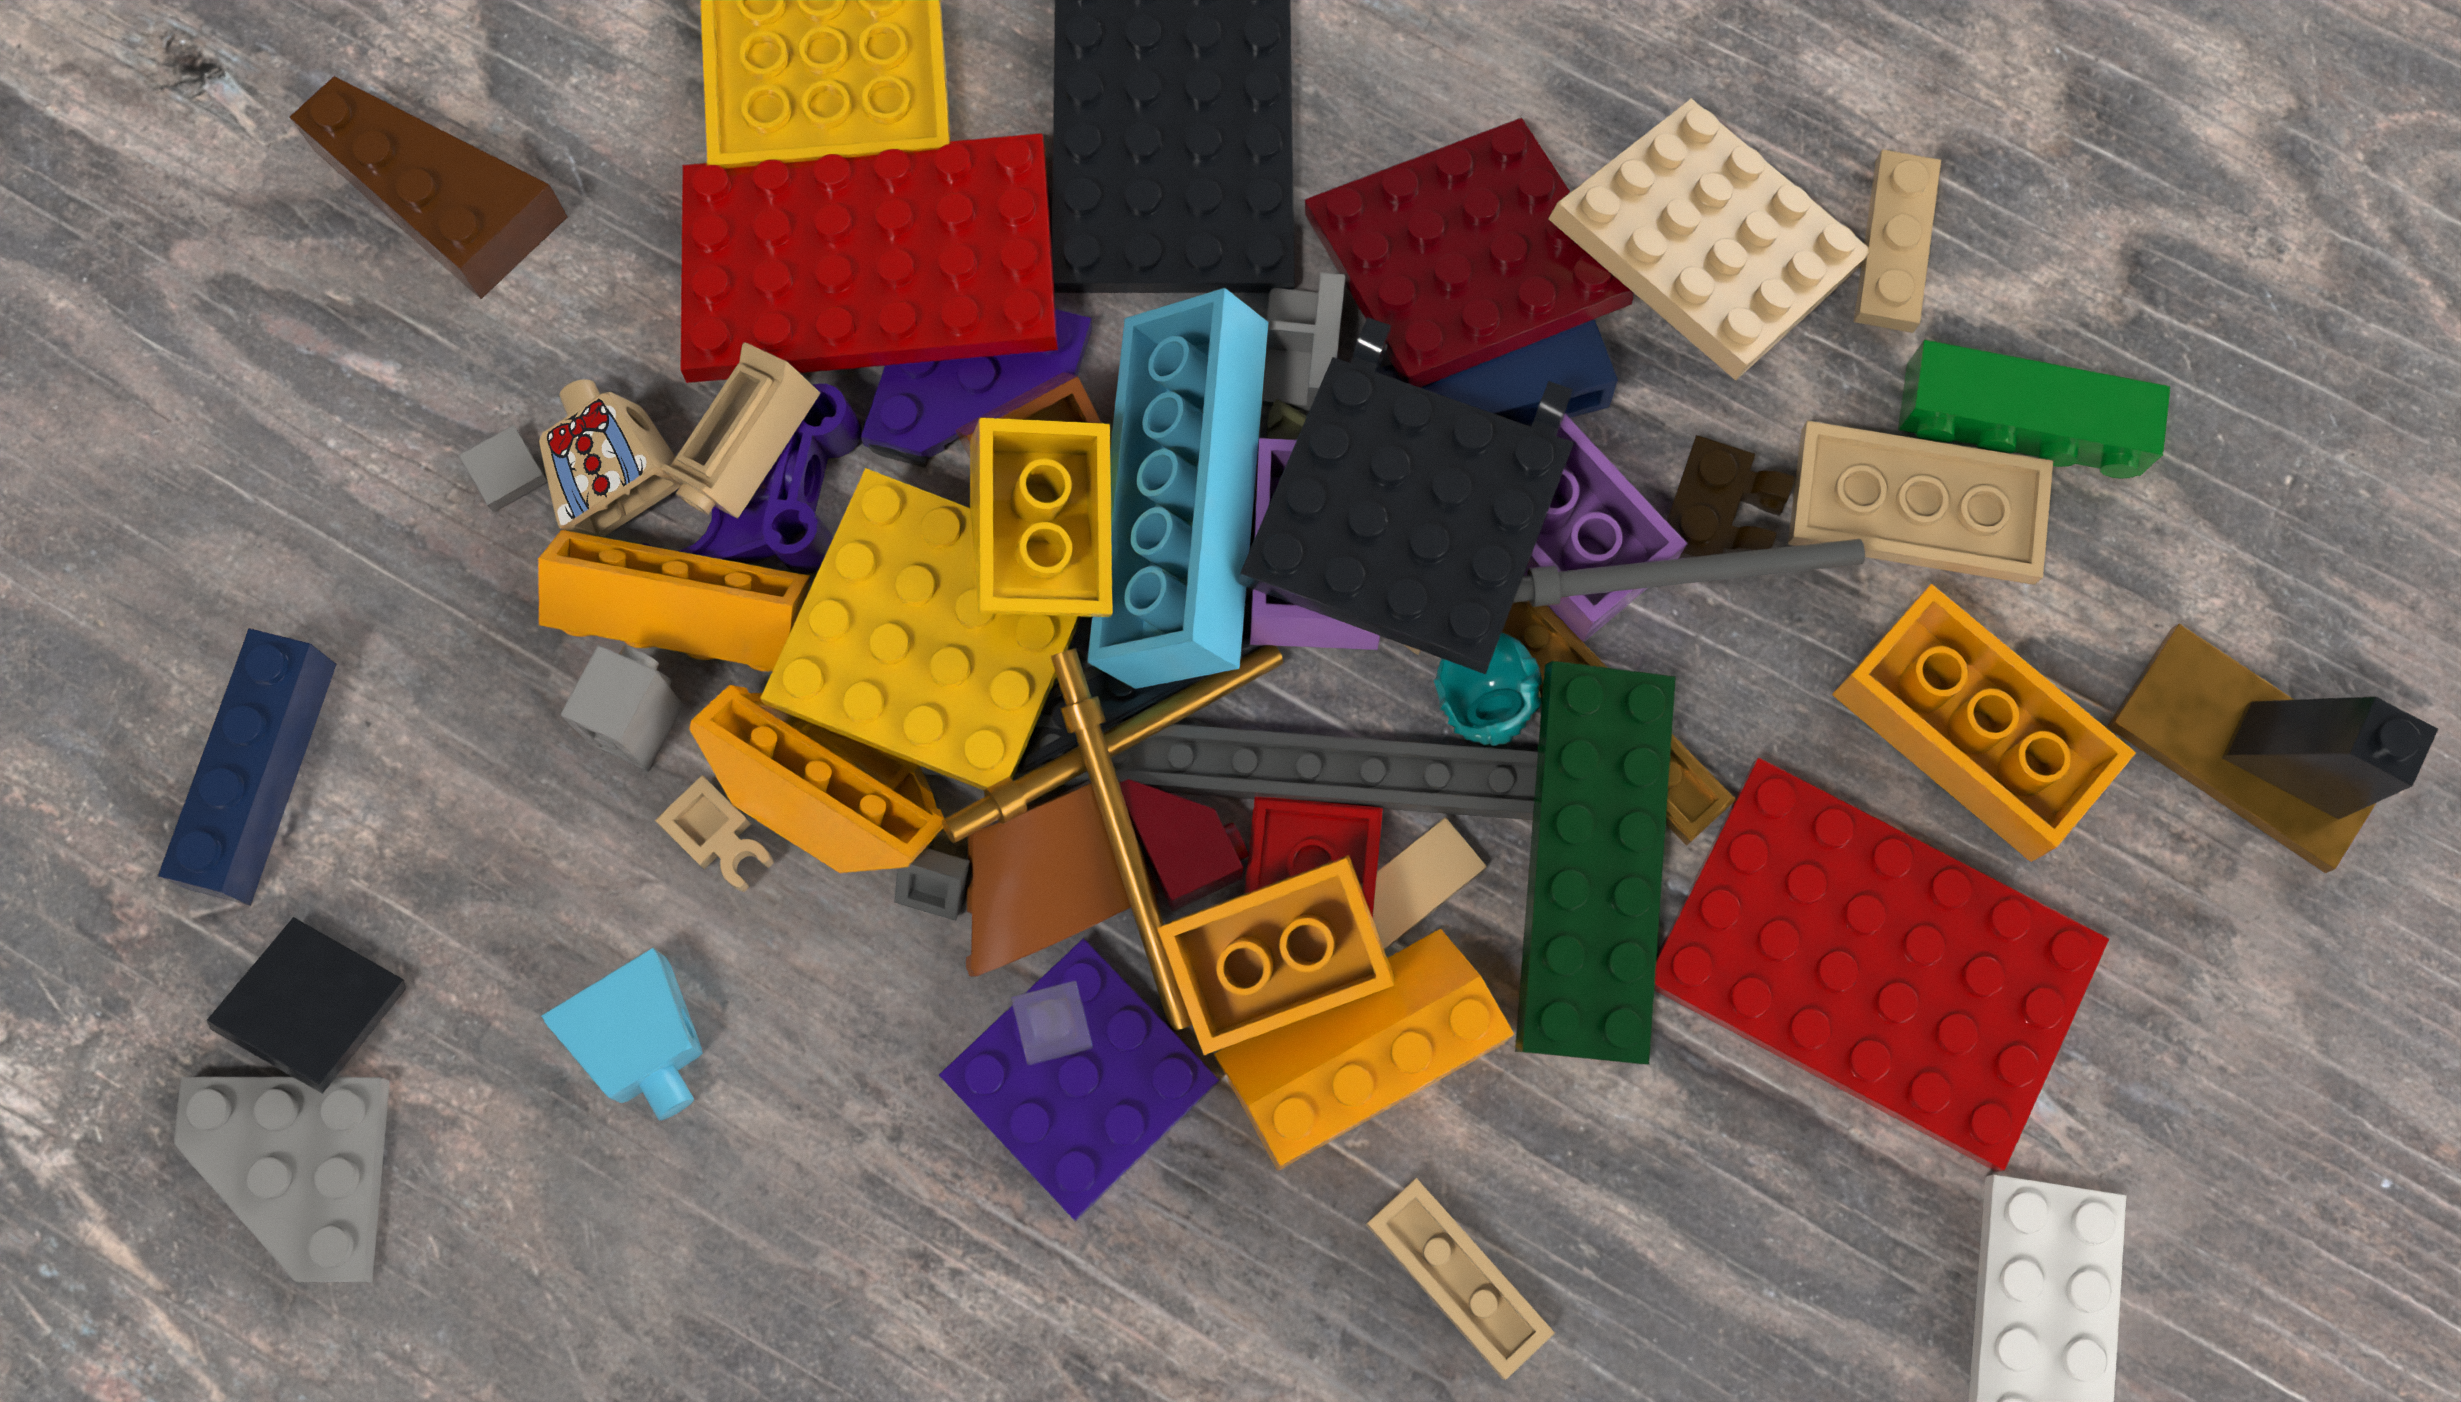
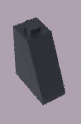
[2222,696,2438,819]

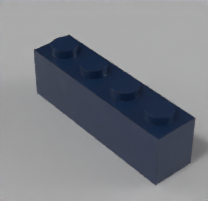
[1377,319,1618,427]
[158,628,337,906]

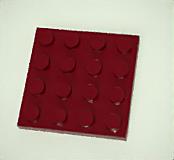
[1305,117,1634,387]

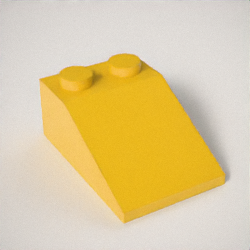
[970,418,1112,617]

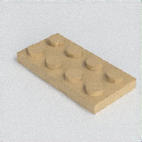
[1788,421,2053,585]

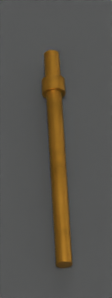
[942,645,1283,843]
[1051,648,1192,1031]

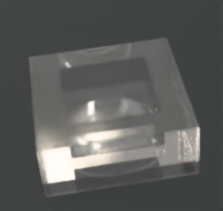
[1011,980,1093,1065]

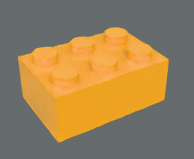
[1157,855,1395,1055]

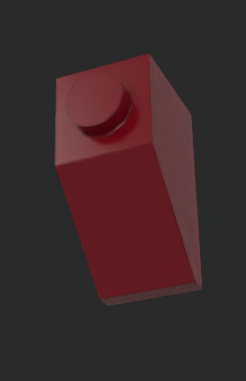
[1119,779,1249,912]

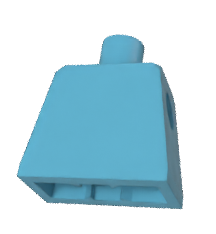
[542,948,703,1121]

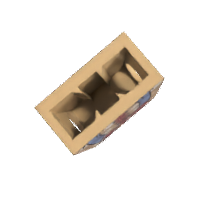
[539,379,681,537]

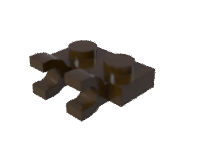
[1667,435,1795,558]

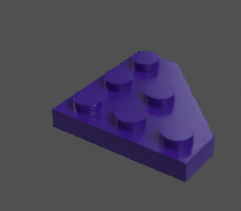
[861,309,1092,459]

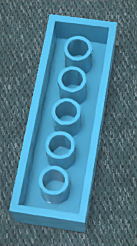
[1088,288,1268,689]

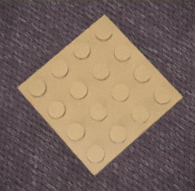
[1548,98,1871,380]

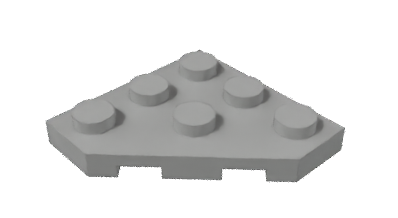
[174,1077,390,1283]

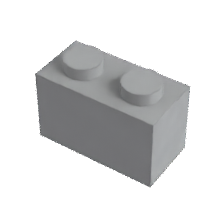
[560,645,684,771]

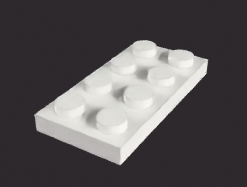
[1969,1175,2126,1402]

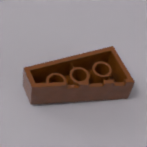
[289,76,568,299]

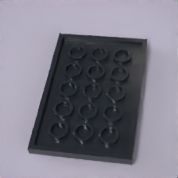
[1052,0,1295,293]

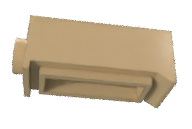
[660,342,820,519]

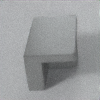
[1262,272,1345,410]

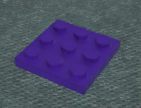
[939,938,1219,1222]

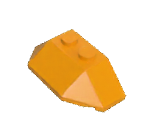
[689,685,944,873]

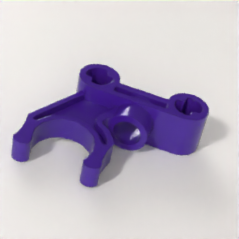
[642,383,861,574]

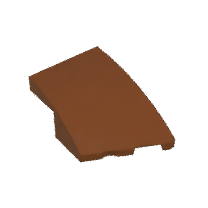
[966,780,1159,977]

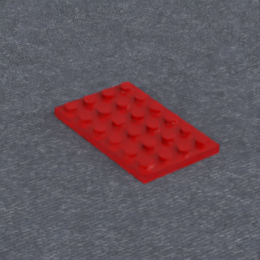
[680,133,1058,383]
[1654,757,2109,1172]

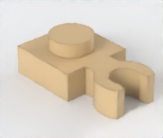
[655,775,774,892]

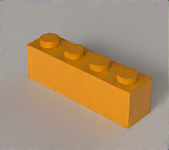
[538,530,809,672]

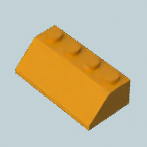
[1214,928,1514,1171]

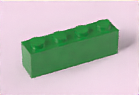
[1898,340,2171,479]

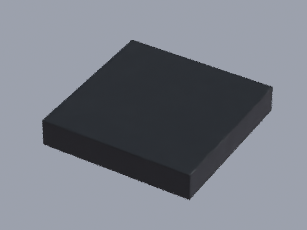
[206,917,406,1094]

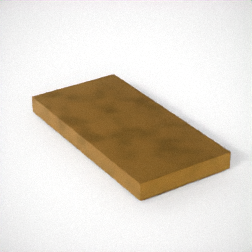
[2107,624,2376,873]

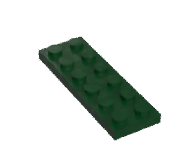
[1515,661,1676,1065]

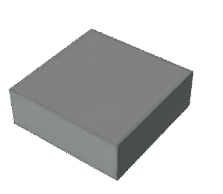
[458,424,548,512]

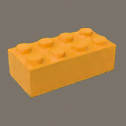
[1832,584,2136,862]

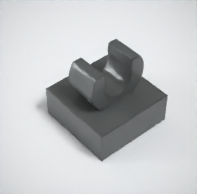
[894,838,969,921]

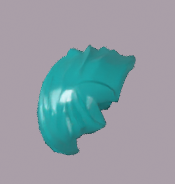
[1434,633,1543,746]

